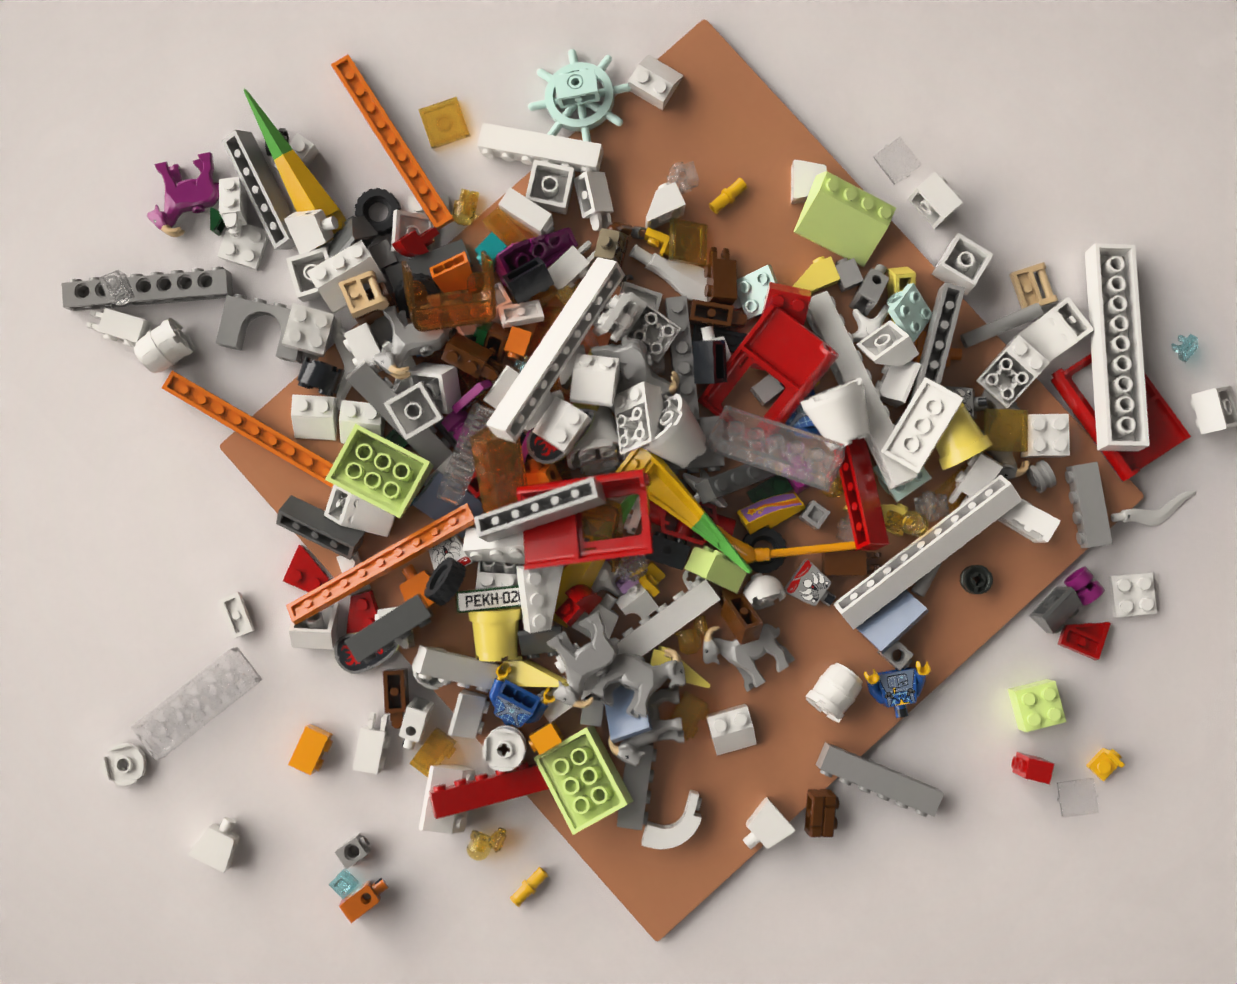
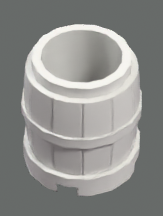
[134,317,196,373]
[805,663,863,723]
[482,725,527,772]

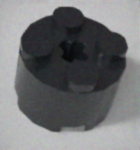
[297,356,345,396]

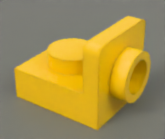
[644,227,672,257]
[637,562,665,597]
[1086,748,1125,781]

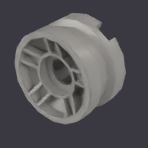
[1026,460,1057,493]

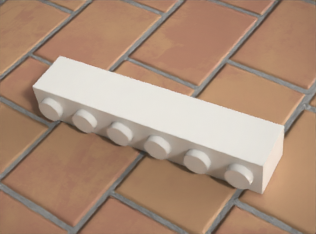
[477,123,604,174]

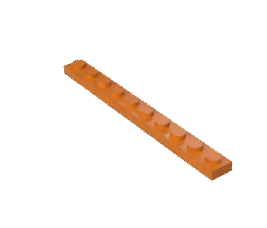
[331,54,454,230]
[162,371,334,488]
[286,503,475,625]

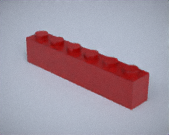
[834,438,889,550]
[429,762,549,819]

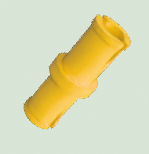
[708,178,747,214]
[510,867,548,907]

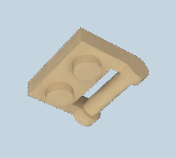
[1009,262,1058,309]
[338,271,389,319]

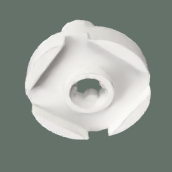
[624,495,641,535]
[102,743,147,786]

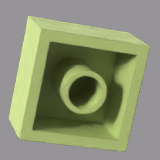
[684,546,747,593]
[1008,679,1066,732]

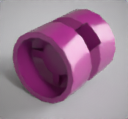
[441,410,481,445]
[1064,566,1105,606]

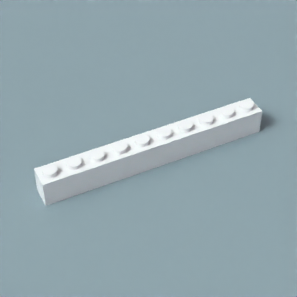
[486,257,625,443]
[806,291,918,490]
[833,475,1022,630]
[537,578,720,723]

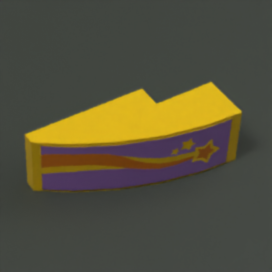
[737,493,806,535]

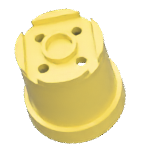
[936,402,993,470]
[468,607,522,662]

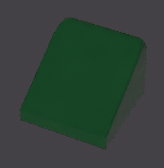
[210,207,225,236]

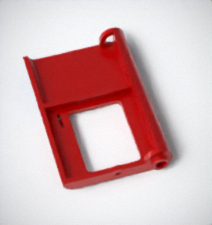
[698,304,839,452]
[1050,354,1191,482]
[516,469,653,570]

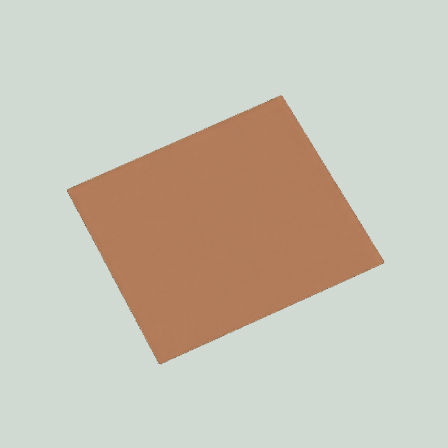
[220,19,1144,941]

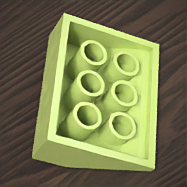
[794,171,896,267]
[325,424,434,519]
[534,726,633,835]

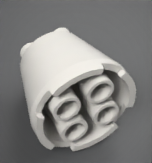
[801,378,870,449]
[641,393,707,468]
[566,405,630,472]

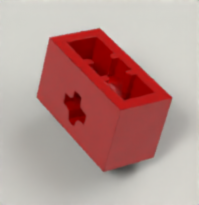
[1011,752,1054,784]

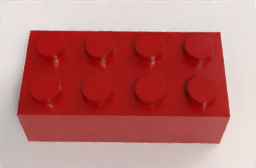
[750,282,811,371]

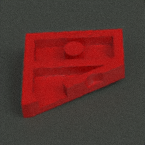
[283,545,330,593]
[346,590,379,634]
[1057,622,1111,660]

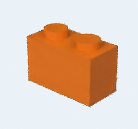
[504,326,532,363]

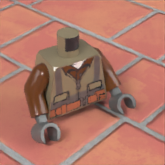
[594,222,646,287]

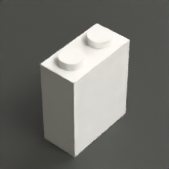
[498,187,554,237]

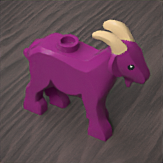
[147,152,219,237]

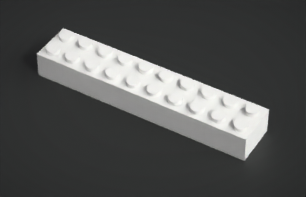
[1085,243,1150,451]

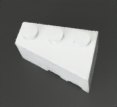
[998,499,1061,543]
[463,527,525,564]
[516,565,563,633]

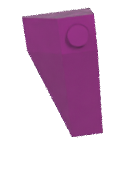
[495,227,578,287]

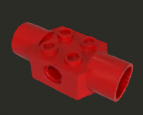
[640,499,736,546]

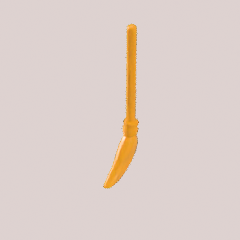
[716,525,856,563]

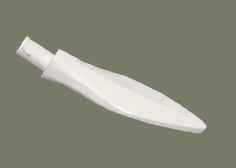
[629,244,742,309]

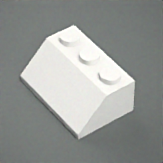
[307,240,387,314]
[419,764,475,834]

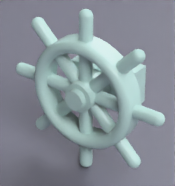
[528,49,631,142]

